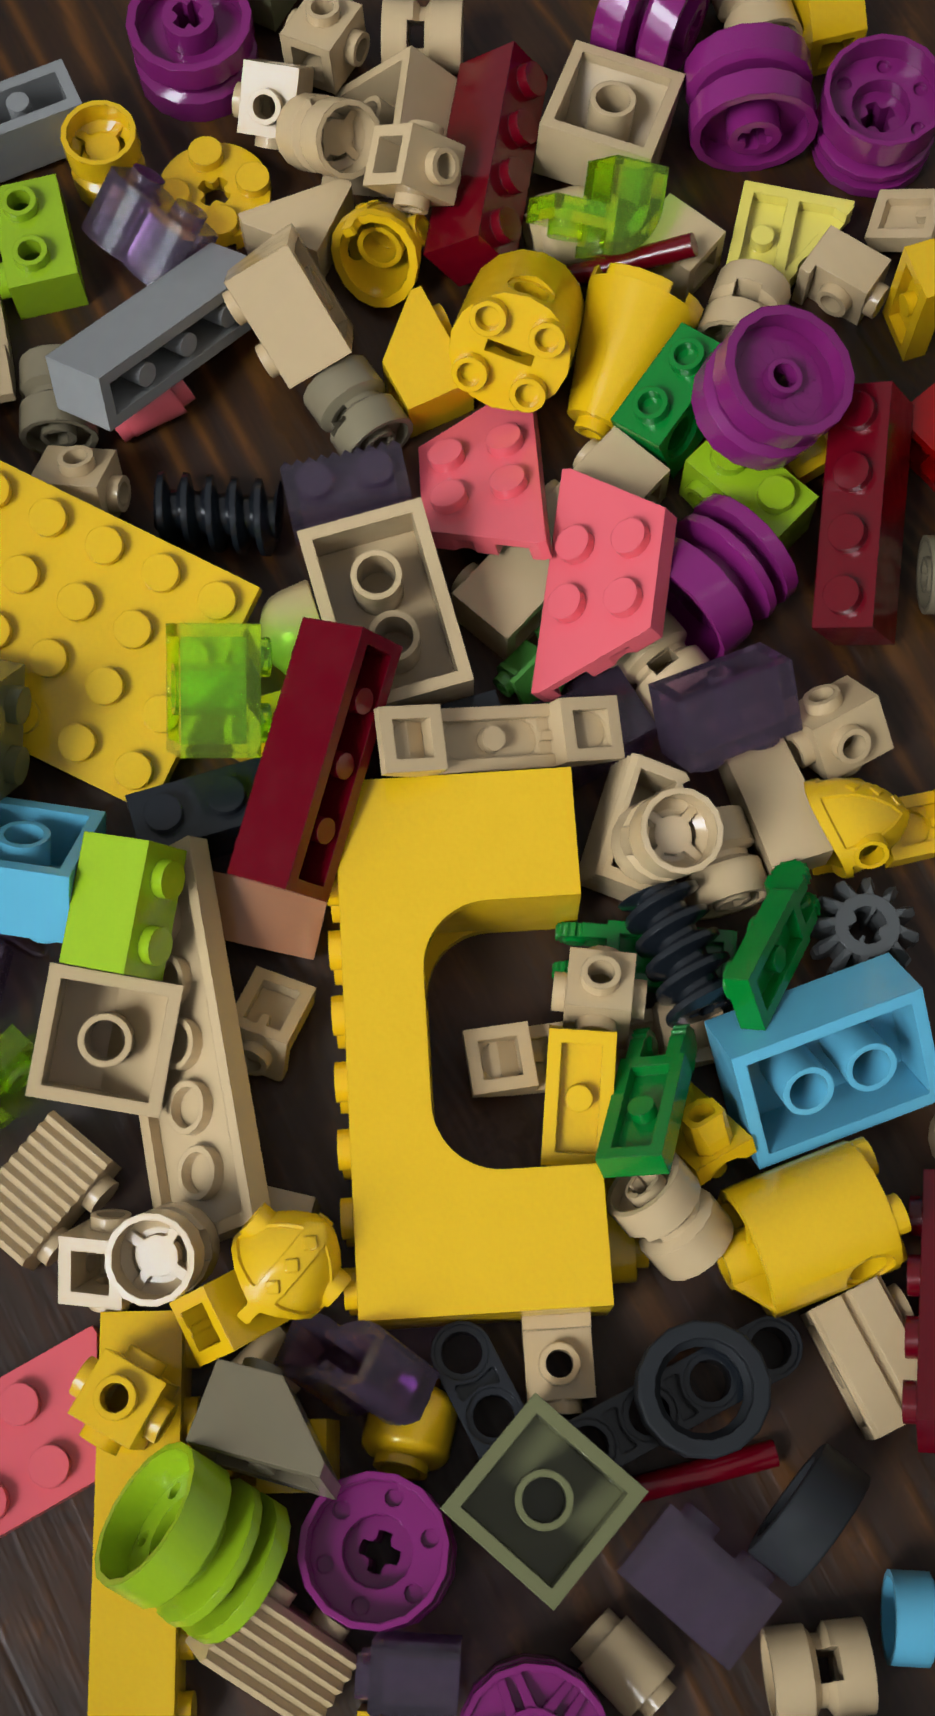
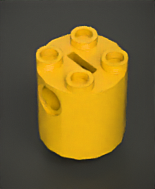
[448,249,585,413]
[716,1137,911,1318]

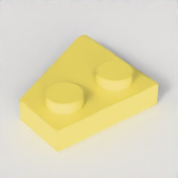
[726,180,855,289]

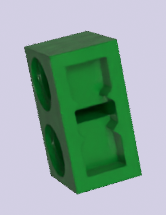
[611,322,720,479]

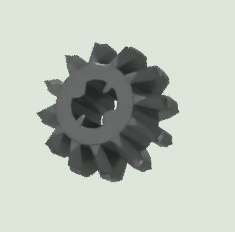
[810,877,919,975]

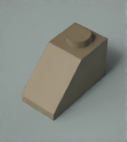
[186,1357,341,1500]

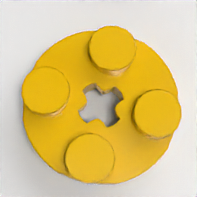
[156,136,272,252]

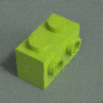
[0,174,89,320]
[679,440,819,550]
[59,831,187,981]

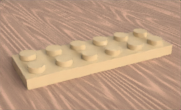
[139,835,271,1242]

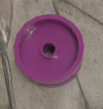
[125,0,259,122]
[590,0,711,72]
[684,22,819,172]
[691,305,855,471]

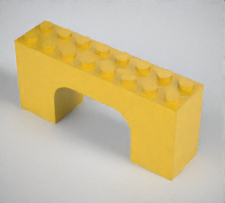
[327,767,614,1331]

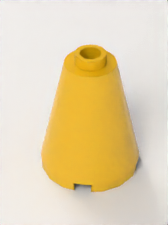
[567,263,704,441]

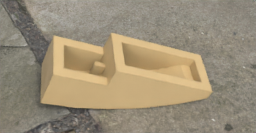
[700,698,834,876]

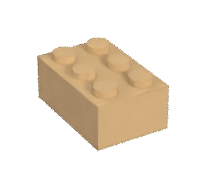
[297,497,474,706]

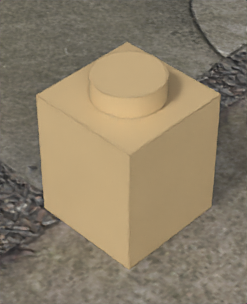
[630,193,726,303]

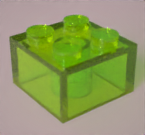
[166,623,272,758]

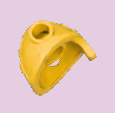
[331,199,429,308]
[803,778,910,879]
[231,1202,352,1324]

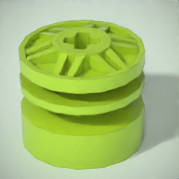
[94,1441,291,1644]

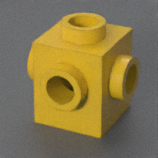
[68,1344,180,1456]

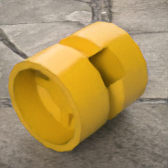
[60,100,149,213]

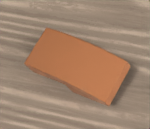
[213,871,327,960]

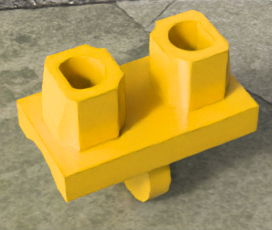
[675,1081,757,1186]

